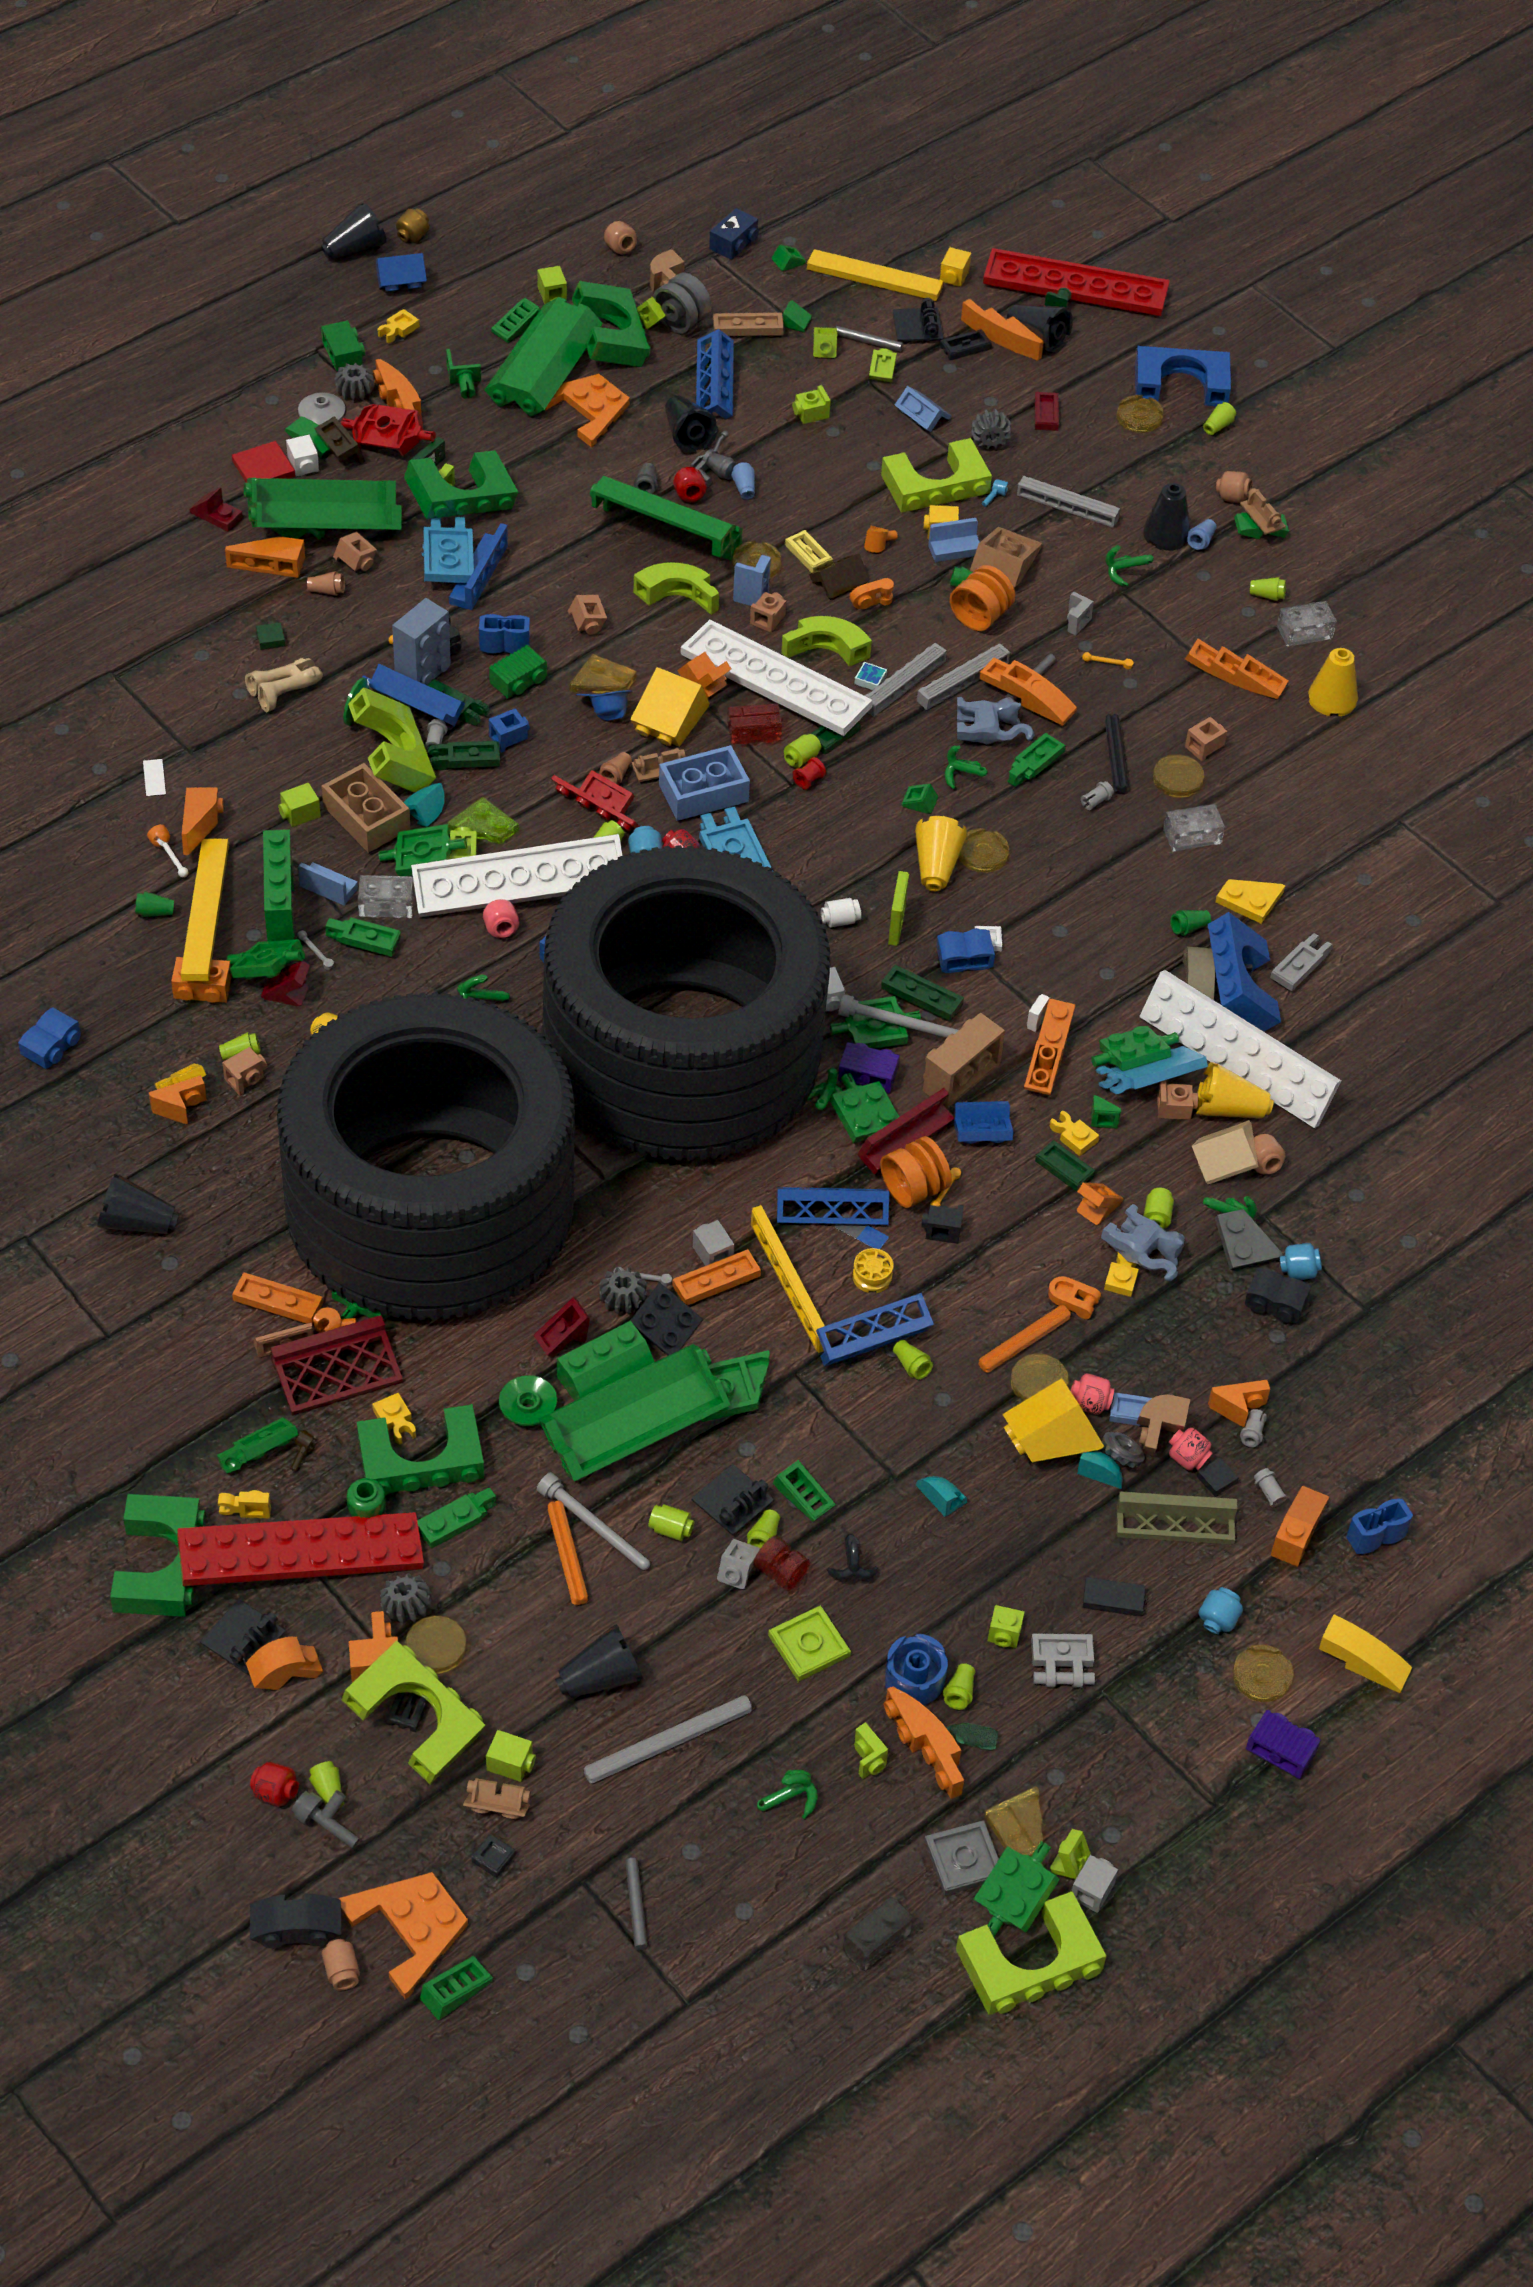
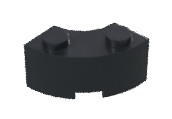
[250,1894,341,1949]

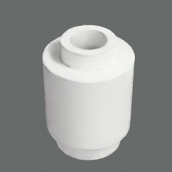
[821,898,861,928]

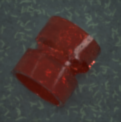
[754,1535,810,1591]

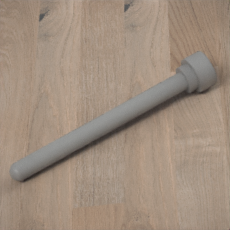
[838,994,959,1038]
[537,1472,650,1570]

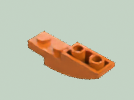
[373,359,422,417]
[980,657,1077,725]
[1024,998,1076,1095]
[884,1686,964,1799]

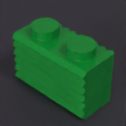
[321,320,365,371]
[489,644,547,699]

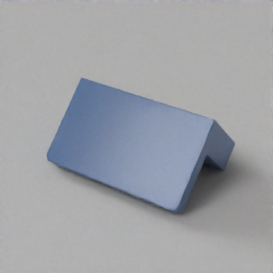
[895,386,952,432]
[928,518,980,562]
[733,555,771,606]
[298,862,358,906]

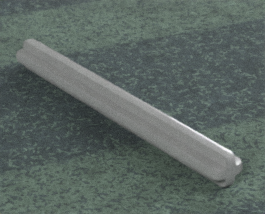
[584,1696,752,1783]

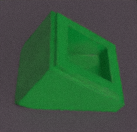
[772,245,806,271]
[783,300,812,332]
[901,783,938,814]
[1091,1095,1121,1128]

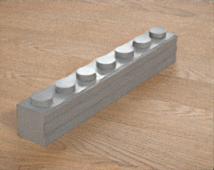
[1017,476,1120,528]
[865,643,947,717]
[917,644,1010,710]

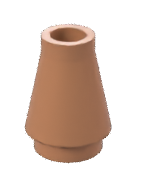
[307,571,345,596]
[599,752,632,784]

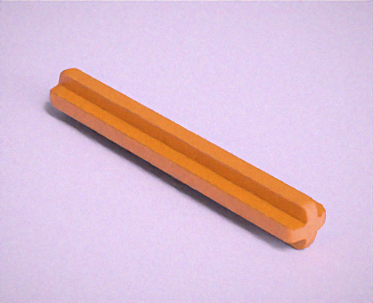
[978,1305,1071,1373]
[548,1500,588,1606]

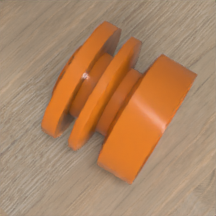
[949,565,1016,631]
[880,1136,952,1208]

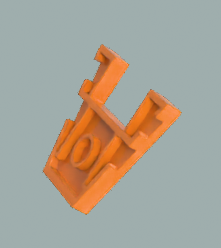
[545,374,630,448]
[339,1872,468,1999]

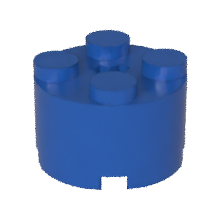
[885,1634,948,1706]

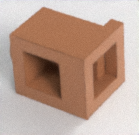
[333,532,377,571]
[750,592,786,633]
[568,595,607,635]
[1185,717,1227,761]
[222,1047,267,1096]
[1157,1080,1198,1120]

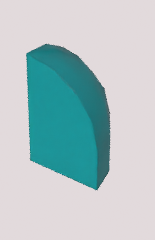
[403,783,444,826]
[1077,1450,1123,1489]
[916,1476,967,1517]

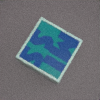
[854,662,887,690]

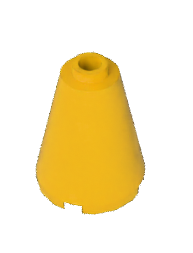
[1308,648,1358,716]
[915,816,967,891]
[1196,1062,1274,1119]

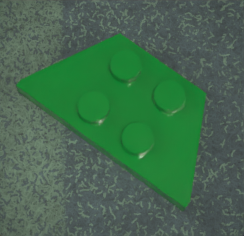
[700,1350,770,1422]

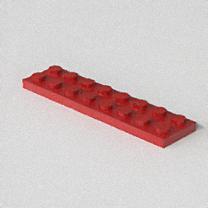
[983,248,1170,316]
[177,1512,424,1586]

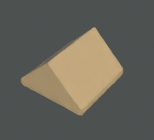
[1192,1121,1259,1184]

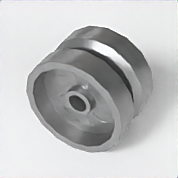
[653,272,711,334]

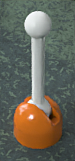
[147,824,189,878]

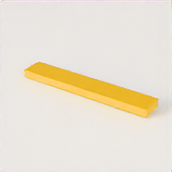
[807,249,943,301]
[751,1205,829,1353]

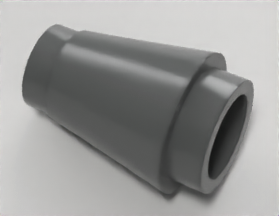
[634,463,658,493]

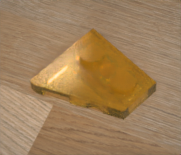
[570,654,636,693]
[984,1786,1043,1856]

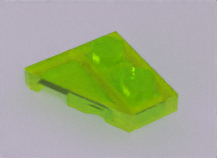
[447,797,519,844]

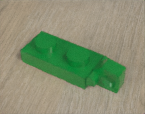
[1007,733,1066,787]
[325,917,401,957]
[217,1417,299,1473]
[417,1488,496,1548]

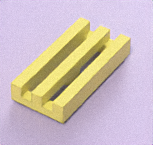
[785,530,833,573]

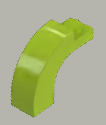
[633,563,719,615]
[781,616,872,667]

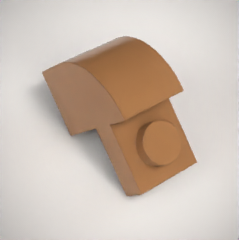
[650,249,685,292]
[1136,1395,1190,1456]

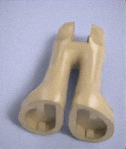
[245,658,323,712]

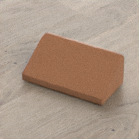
[253,1323,313,1357]

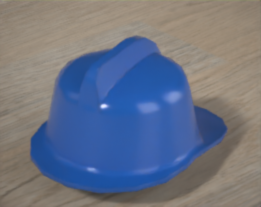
[576,690,633,720]

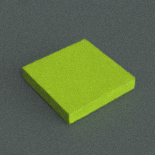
[888,871,909,946]
[768,1605,851,1682]

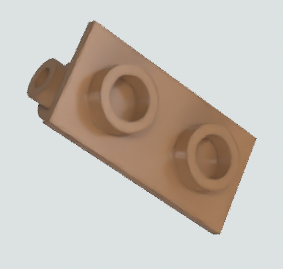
[1240,488,1286,535]
[632,748,686,782]
[463,1778,531,1819]

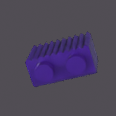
[838,1042,900,1094]
[1246,1710,1320,1779]

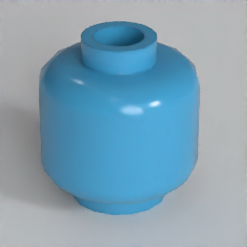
[628,826,663,853]
[1280,1243,1322,1280]
[1198,1587,1243,1634]

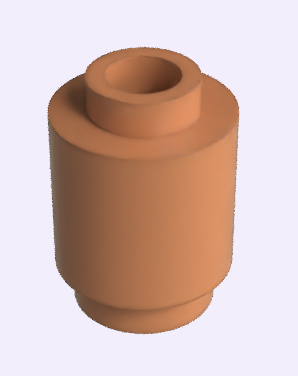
[322,1939,360,1991]

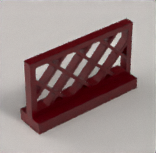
[271,1315,403,1415]

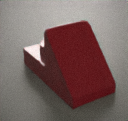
[189,488,243,532]
[261,960,310,1006]
[534,1297,590,1358]

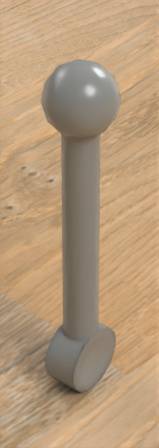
[297,930,334,970]
[613,1267,672,1286]

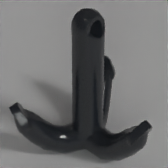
[826,1534,878,1580]

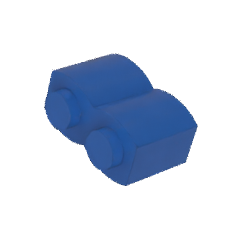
[479,614,530,654]
[937,928,995,973]
[18,1008,81,1069]
[1346,1499,1413,1554]

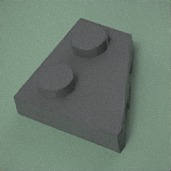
[1215,1209,1283,1270]

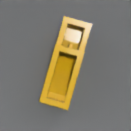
[1319,1614,1412,1693]

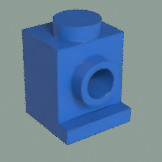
[489,708,530,753]

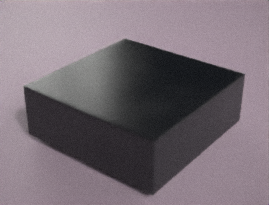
[1197,1457,1239,1496]
[471,1834,516,1878]

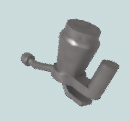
[691,431,737,487]

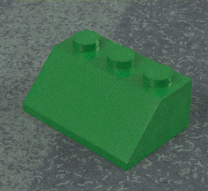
[557,1321,654,1401]

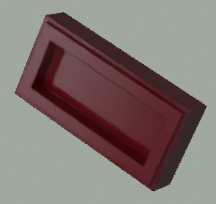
[1034,392,1059,431]

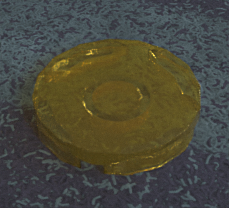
[1117,395,1163,433]
[732,541,781,578]
[1153,754,1204,797]
[959,828,1009,873]
[1011,1353,1068,1400]
[405,1616,466,1674]
[1232,1645,1294,1702]

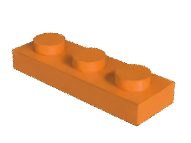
[672,1249,761,1305]
[232,1273,323,1324]

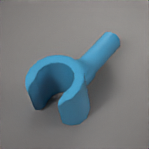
[982,479,1008,507]

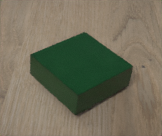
[256,622,285,649]

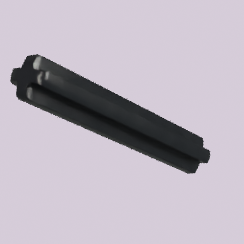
[1105,714,1128,794]

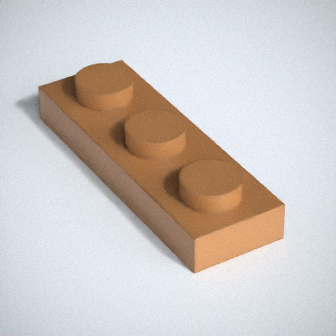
[713,313,783,336]

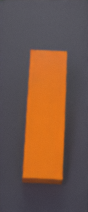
[961,299,1044,361]
[1185,638,1289,699]

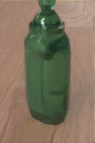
[944,1722,998,1750]

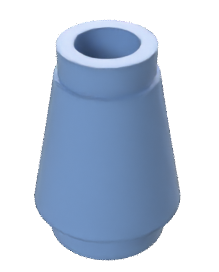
[731,463,755,500]
[1187,519,1216,550]

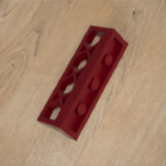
[857,1088,955,1175]

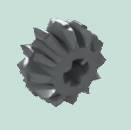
[335,363,375,402]
[971,408,1011,449]
[599,1266,647,1315]
[380,1572,431,1625]

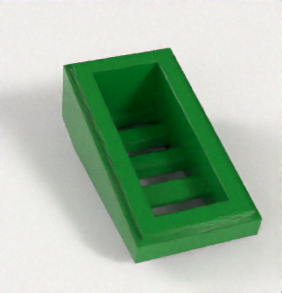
[491,298,540,343]
[772,1460,836,1522]
[420,1956,493,2020]

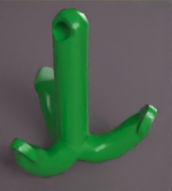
[1105,545,1154,586]
[945,745,988,789]
[457,975,510,1002]
[807,1068,843,1110]
[1203,1196,1257,1218]
[757,1770,818,1819]

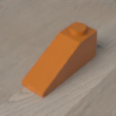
[225,537,305,578]
[182,787,224,855]
[1270,1485,1329,1567]

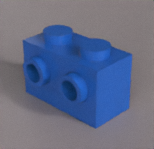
[375,253,427,292]

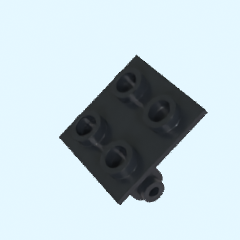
[893,297,943,342]
[630,1282,702,1356]
[691,1464,774,1536]
[200,1599,286,1674]

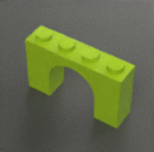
[881,438,992,513]
[348,687,436,792]
[341,1641,485,1784]
[956,1891,1106,2015]

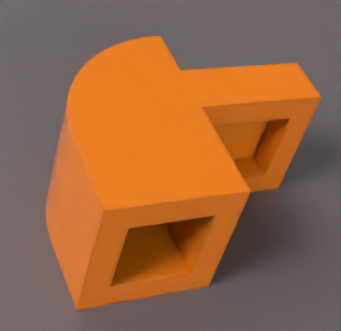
[677,652,732,698]
[349,1611,398,1683]
[246,1637,323,1690]

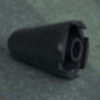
[321,203,387,260]
[1007,304,1073,353]
[665,395,718,454]
[1143,483,1191,551]
[97,1174,179,1234]
[555,1624,643,1698]

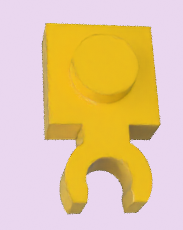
[378,309,420,343]
[155,1063,206,1089]
[1049,1111,1099,1156]
[1104,1253,1139,1297]
[372,1393,416,1445]
[218,1490,271,1519]

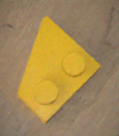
[1215,879,1285,924]

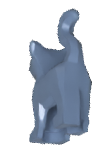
[957,697,1035,744]
[1101,1204,1185,1281]

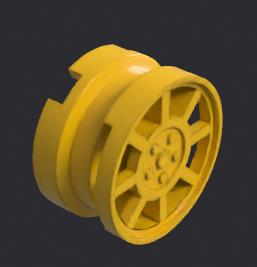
[853,1248,893,1293]

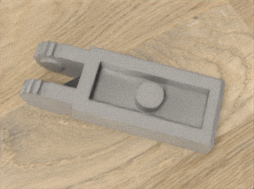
[1270,933,1333,991]

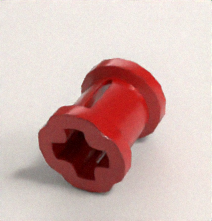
[793,757,826,790]

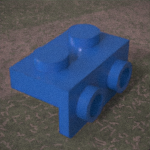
[954,1101,1013,1144]

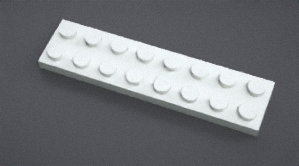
[681,620,873,736]
[411,834,622,917]
[1139,970,1341,1128]

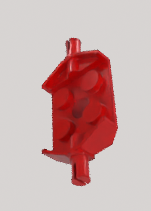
[341,404,436,456]

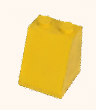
[630,667,710,747]
[1003,1378,1104,1462]

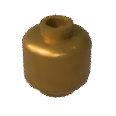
[396,209,429,243]

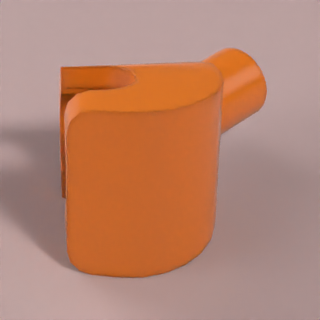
[864,525,898,553]
[313,1307,357,1333]

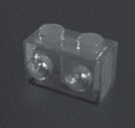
[1277,601,1336,647]
[1164,804,1225,851]
[358,875,414,918]

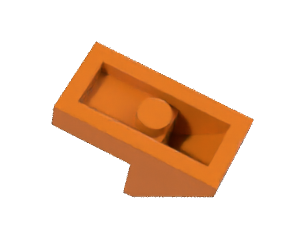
[149,1075,207,1124]
[1077,1183,1124,1225]
[1208,1380,1270,1427]

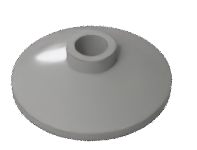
[298,393,345,425]

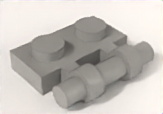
[1031,1634,1095,1688]

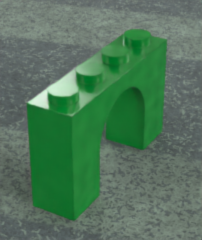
[572,281,650,367]
[404,450,518,519]
[263,829,295,941]
[357,1404,484,1495]
[110,1494,206,1617]

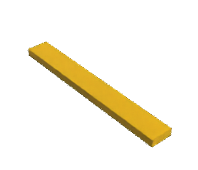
[181,839,229,981]

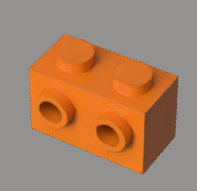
[171,957,232,1003]

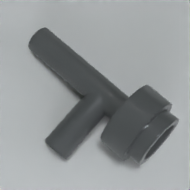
[291,1790,360,1849]

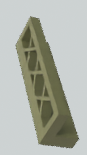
[1116,1492,1237,1545]

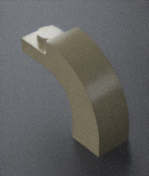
[1183,947,1215,1000]

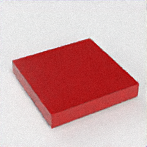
[232,441,295,483]

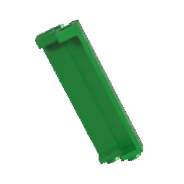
[484,297,603,417]
[590,476,743,560]
[243,478,401,530]
[538,1344,731,1481]

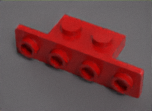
[551,770,639,832]

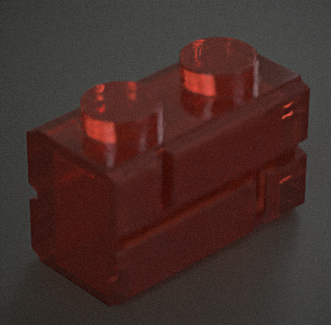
[727,703,782,744]

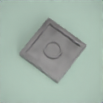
[924,1820,999,1896]

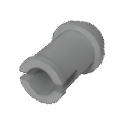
[425,719,447,750]
[1081,781,1114,810]
[1240,1409,1267,1447]
[1254,1468,1287,1507]

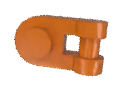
[849,578,894,609]
[1048,1276,1101,1319]

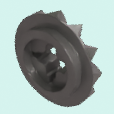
[1102,1432,1145,1468]

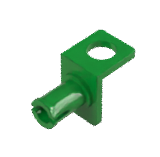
[446,349,481,399]

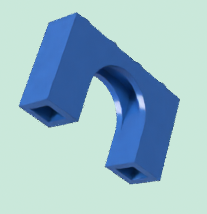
[1135,346,1231,406]
[1208,912,1281,1032]

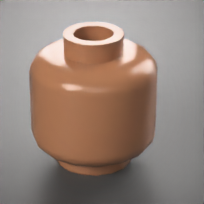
[604,221,637,255]
[1216,471,1253,503]
[1254,1134,1286,1175]

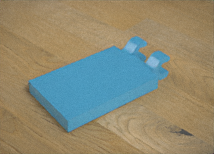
[423,517,474,583]
[699,807,771,868]
[1096,1046,1208,1094]

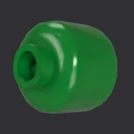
[346,1478,386,1518]

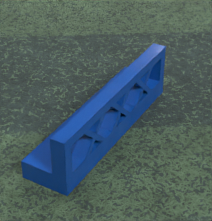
[696,329,734,419]
[449,523,508,610]
[363,664,465,726]
[777,1187,889,1225]
[816,1293,934,1367]

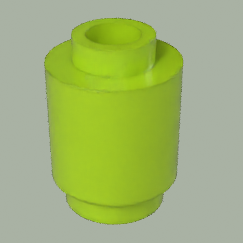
[784,734,821,768]
[1144,1188,1174,1229]
[648,1504,694,1541]

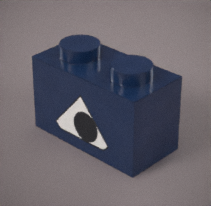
[709,208,759,260]

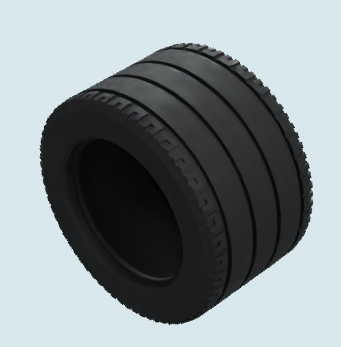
[542,845,830,1160]
[277,992,575,1320]

